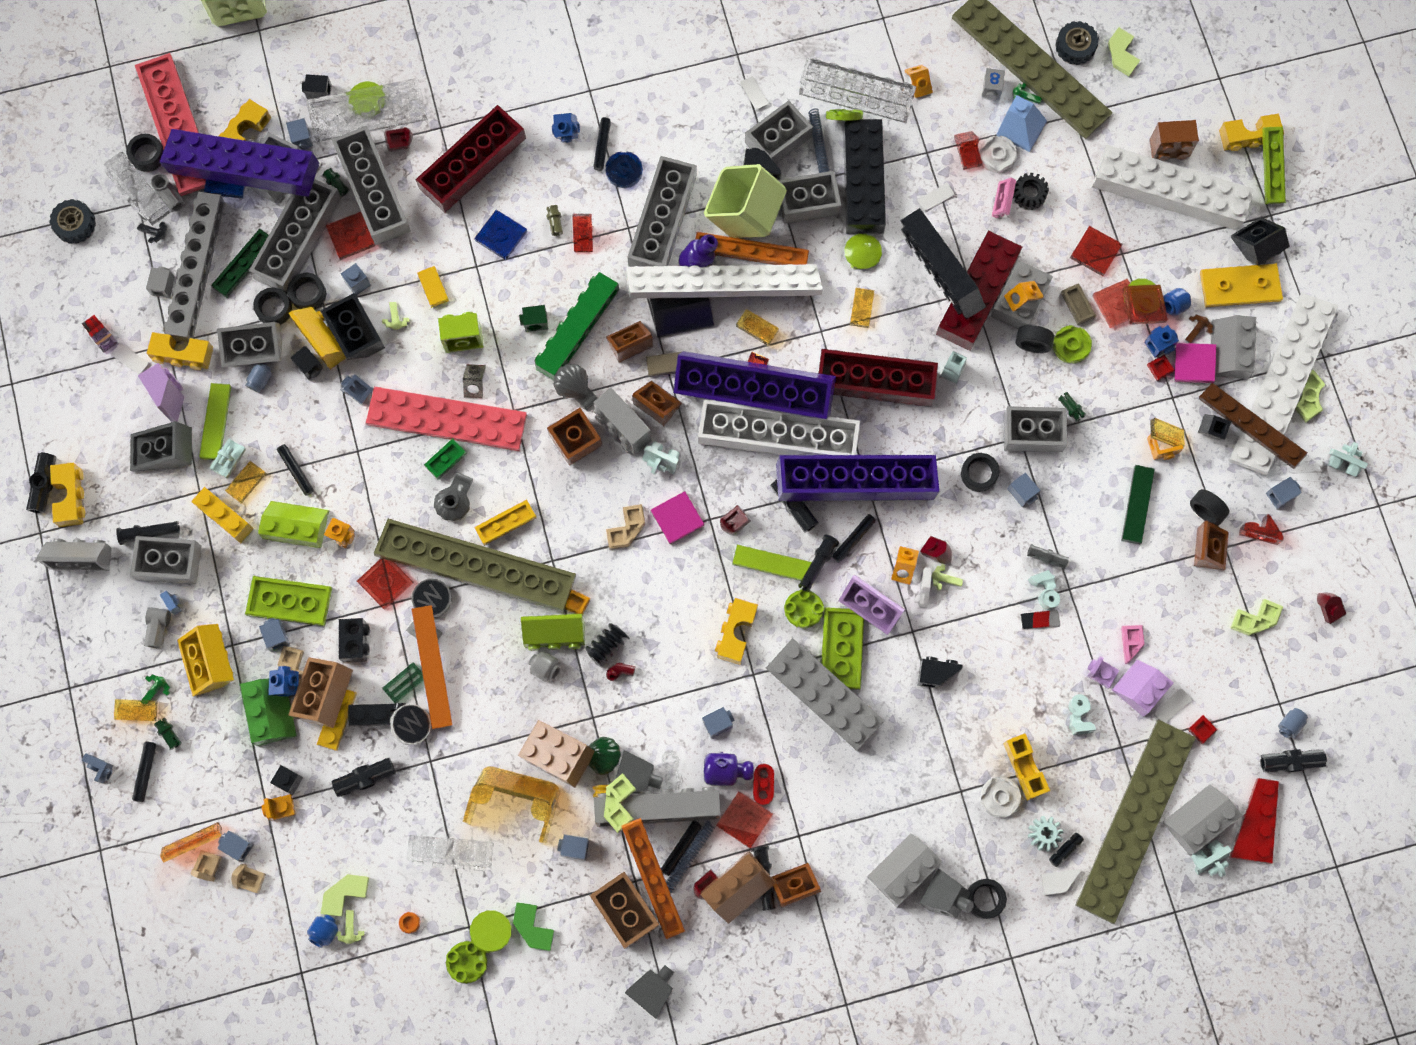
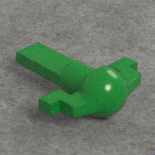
[1012,83,1042,104]
[141,674,170,706]

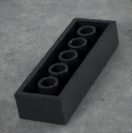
[843,119,886,234]
[900,208,986,320]

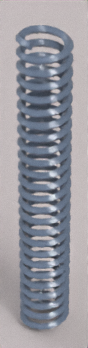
[808,108,829,173]
[666,820,715,893]

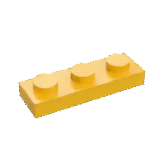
[474,499,537,546]
[317,689,357,751]

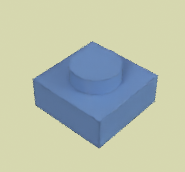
[160,590,182,615]

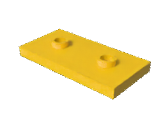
[1200,263,1283,308]

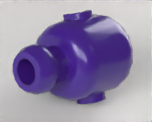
[678,234,718,267]
[704,752,754,786]

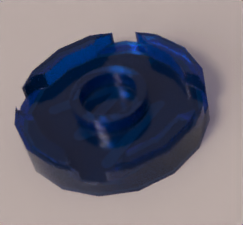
[605,151,643,188]

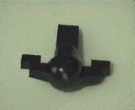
[137,222,168,244]

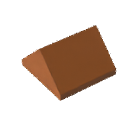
[606,321,654,363]
[632,380,682,426]
[1194,521,1229,570]
[772,863,821,908]

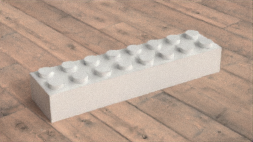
[1092,144,1254,231]
[698,400,860,455]

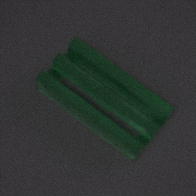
[382,662,424,703]

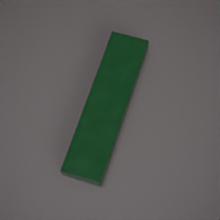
[211,228,269,298]
[1121,464,1155,545]

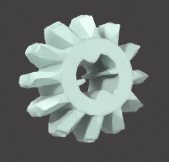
[1028,816,1064,852]

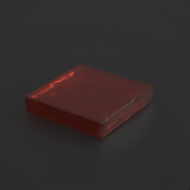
[326,211,375,260]
[1070,226,1123,277]
[1092,278,1139,328]
[1123,284,1168,325]
[357,558,414,610]
[716,791,773,849]

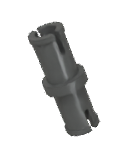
[1027,544,1069,569]

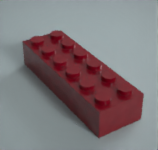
[415,105,526,213]
[936,230,1023,351]
[818,349,938,407]

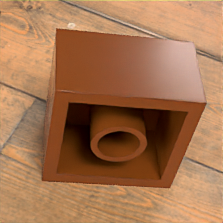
[1150,120,1199,161]
[547,408,603,466]

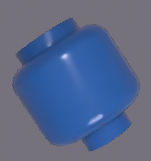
[1162,288,1191,316]
[307,915,339,948]

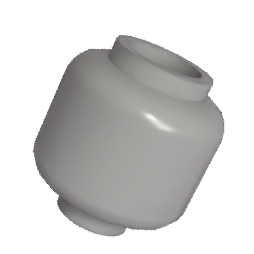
[529,651,560,682]

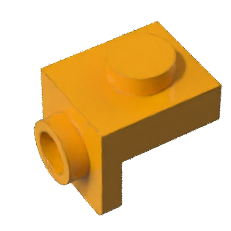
[324,518,355,548]

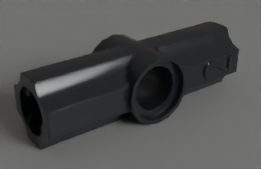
[26,452,57,514]
[770,479,819,533]
[1260,749,1327,773]
[331,758,396,798]

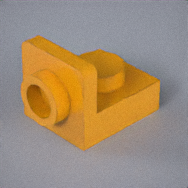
[262,794,296,821]

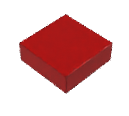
[1147,354,1175,381]
[1187,715,1218,744]

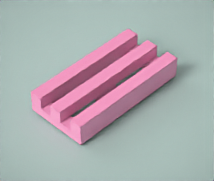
[992,177,1016,218]

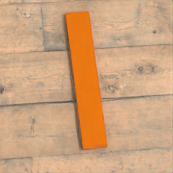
[695,232,809,265]
[411,605,453,729]
[621,818,685,939]

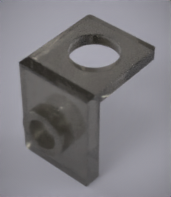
[463,364,486,399]

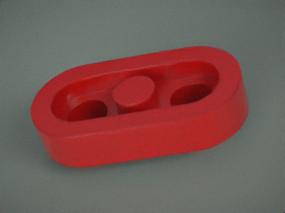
[753,764,774,806]

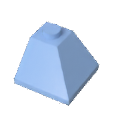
[996,95,1047,152]

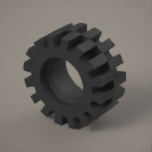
[1013,172,1049,210]

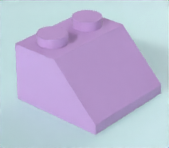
[1112,660,1174,716]

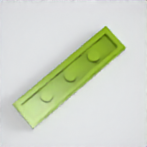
[1262,127,1286,204]
[199,383,232,460]
[732,544,812,581]

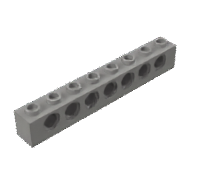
[163,192,225,343]

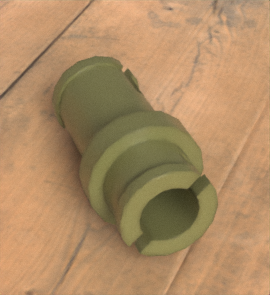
[546,205,563,236]

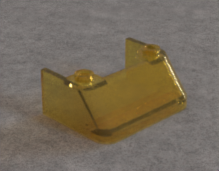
[463,766,560,846]

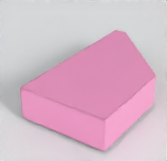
[1121,625,1144,664]

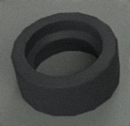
[126,134,164,172]
[287,272,327,310]
[253,287,292,325]
[1015,325,1055,353]
[961,452,1000,492]
[1190,489,1230,526]
[968,878,1007,919]

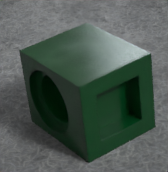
[519,305,548,332]

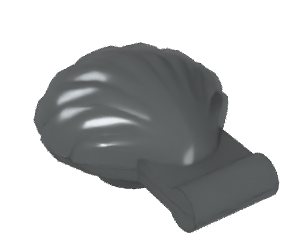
[553,364,598,410]
[433,472,473,521]

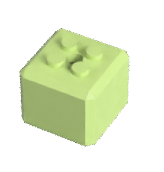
[201,0,267,27]
[704,164,787,238]

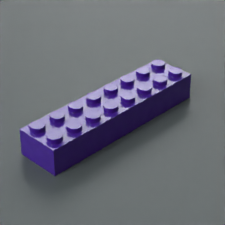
[160,129,320,197]
[673,351,836,419]
[776,455,940,501]

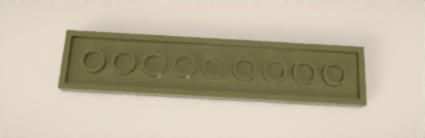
[952,0,1113,139]
[374,518,576,612]
[1075,719,1196,924]

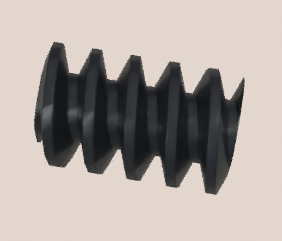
[585,623,630,668]

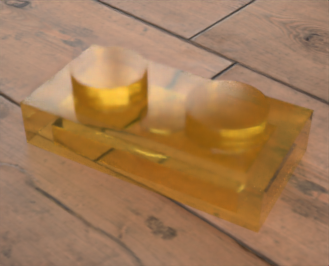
[736,309,779,346]
[114,699,158,721]

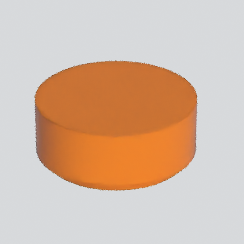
[399,912,421,934]

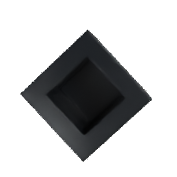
[301,74,332,101]
[290,346,323,380]
[1198,414,1232,440]
[270,765,303,795]

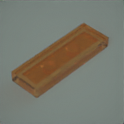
[160,822,222,863]

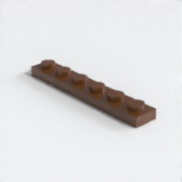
[1199,383,1308,469]

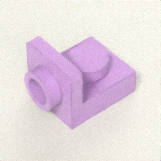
[1087,656,1119,688]

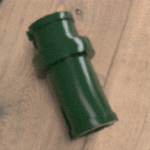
[322,168,350,197]
[1058,392,1086,422]
[154,718,182,750]

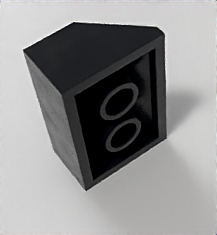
[321,293,385,360]
[649,297,714,338]

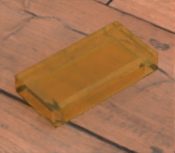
[850,288,875,328]
[1150,418,1185,447]
[225,461,267,504]

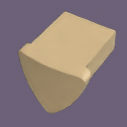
[190,850,222,882]
[231,864,266,894]

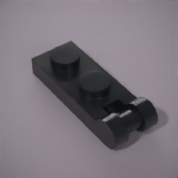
[348,703,406,726]

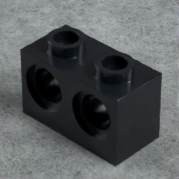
[339,618,370,662]

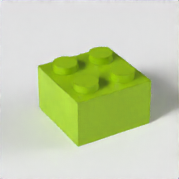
[438,312,484,353]

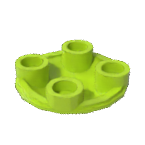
[844,234,882,269]
[784,589,824,628]
[446,941,488,984]

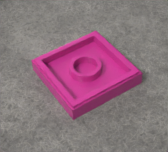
[1174,343,1216,383]
[650,491,704,544]

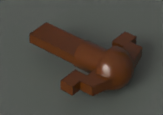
[1185,314,1213,343]

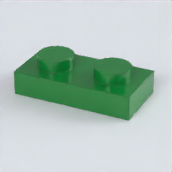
[424,438,467,480]

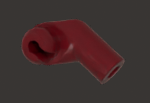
[606,663,636,681]

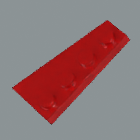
[1229,778,1279,864]

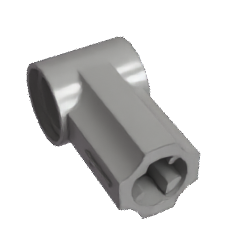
[151,174,185,212]
[144,608,171,649]

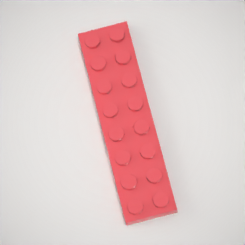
[135,53,217,196]
[366,386,527,451]

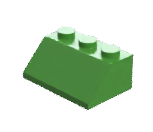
[240,678,297,746]

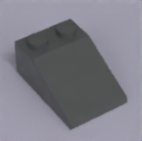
[130,421,192,472]

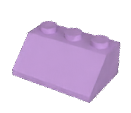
[138,363,184,422]
[838,575,906,635]

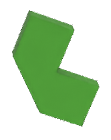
[513,902,554,951]

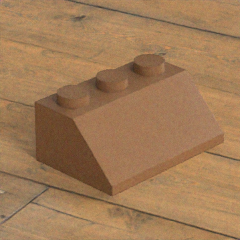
[701,851,776,924]

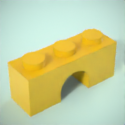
[219,99,271,141]
[1219,113,1284,151]
[146,332,214,370]
[50,463,85,527]
[191,487,254,544]
[715,598,758,665]
[1003,733,1050,801]

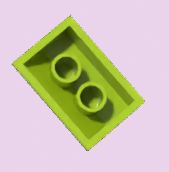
[258,501,329,548]
[521,614,585,651]

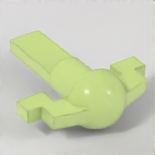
[382,302,409,330]
[931,564,963,590]
[336,910,364,944]

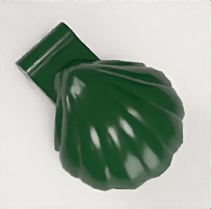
[588,737,621,775]

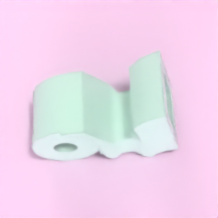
[941,351,967,384]
[1028,570,1060,610]
[1068,694,1096,735]

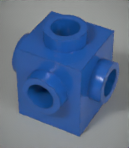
[552,113,580,143]
[1144,325,1179,358]
[268,666,299,697]

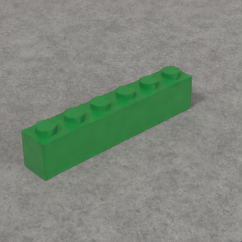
[534,272,619,381]

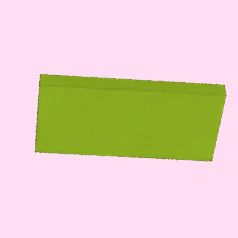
[245,576,332,627]
[821,607,864,690]

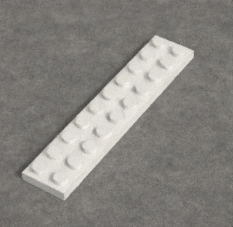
[626,264,823,298]
[1229,293,1339,475]

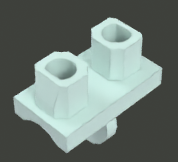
[210,438,246,479]
[642,441,679,475]
[1328,442,1368,477]
[1191,839,1232,877]

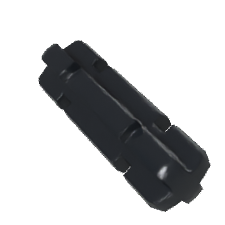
[1049,833,1084,867]

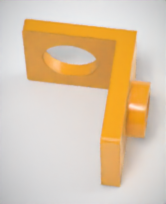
[904,65,933,98]
[1004,281,1044,312]
[1147,432,1184,460]
[891,546,919,585]

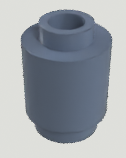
[245,363,272,393]
[1278,708,1308,739]

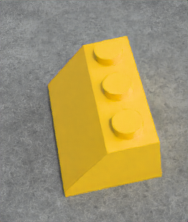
[289,307,346,370]
[177,624,234,696]

